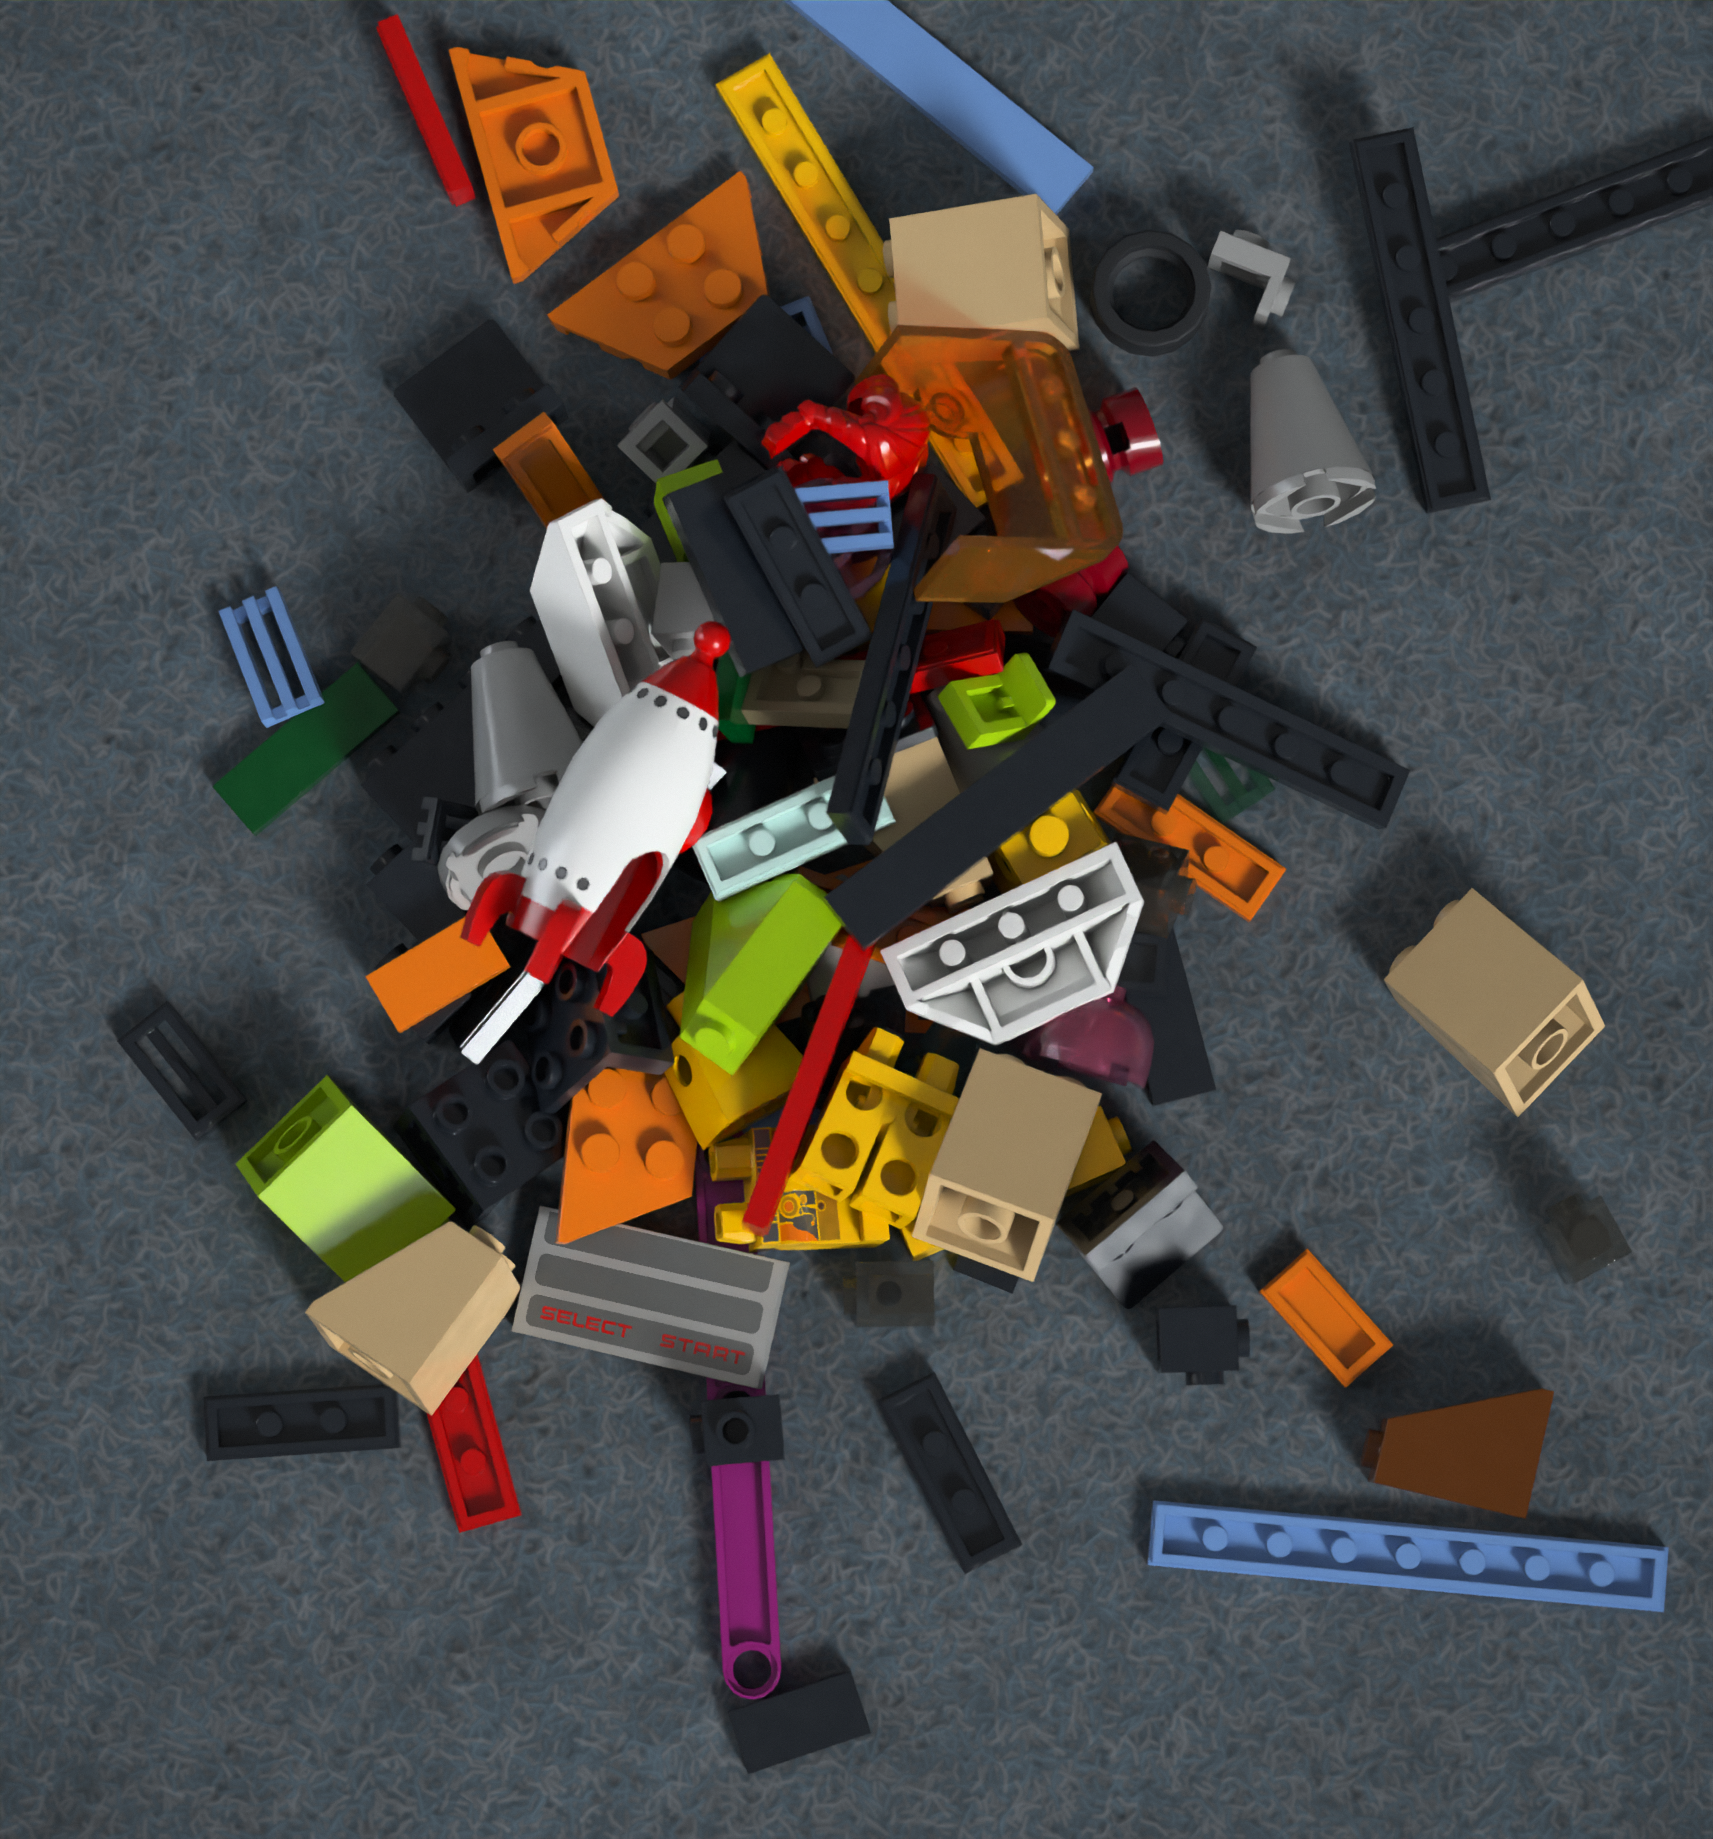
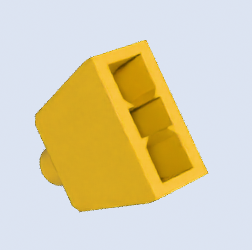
[987,790,1112,895]
[664,991,803,1150]

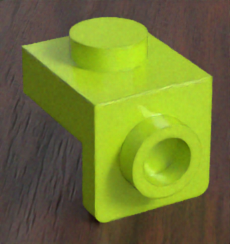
[937,653,1055,750]

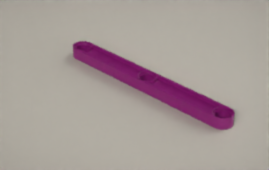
[695,1131,782,1699]

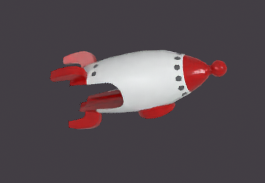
[460,621,731,1017]

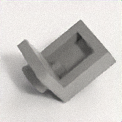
[1207,230,1296,329]

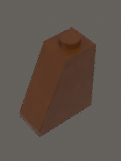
[1360,1389,1554,1519]

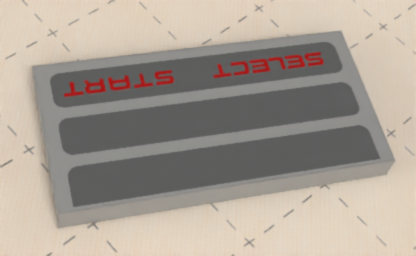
[512,1206,790,1389]

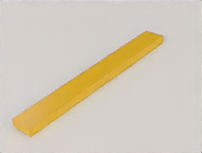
[715,53,1026,510]

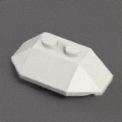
[530,498,673,727]
[880,842,1144,1046]

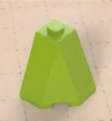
[680,874,843,1075]

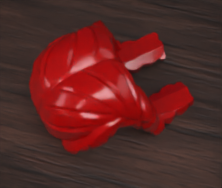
[762,374,931,510]

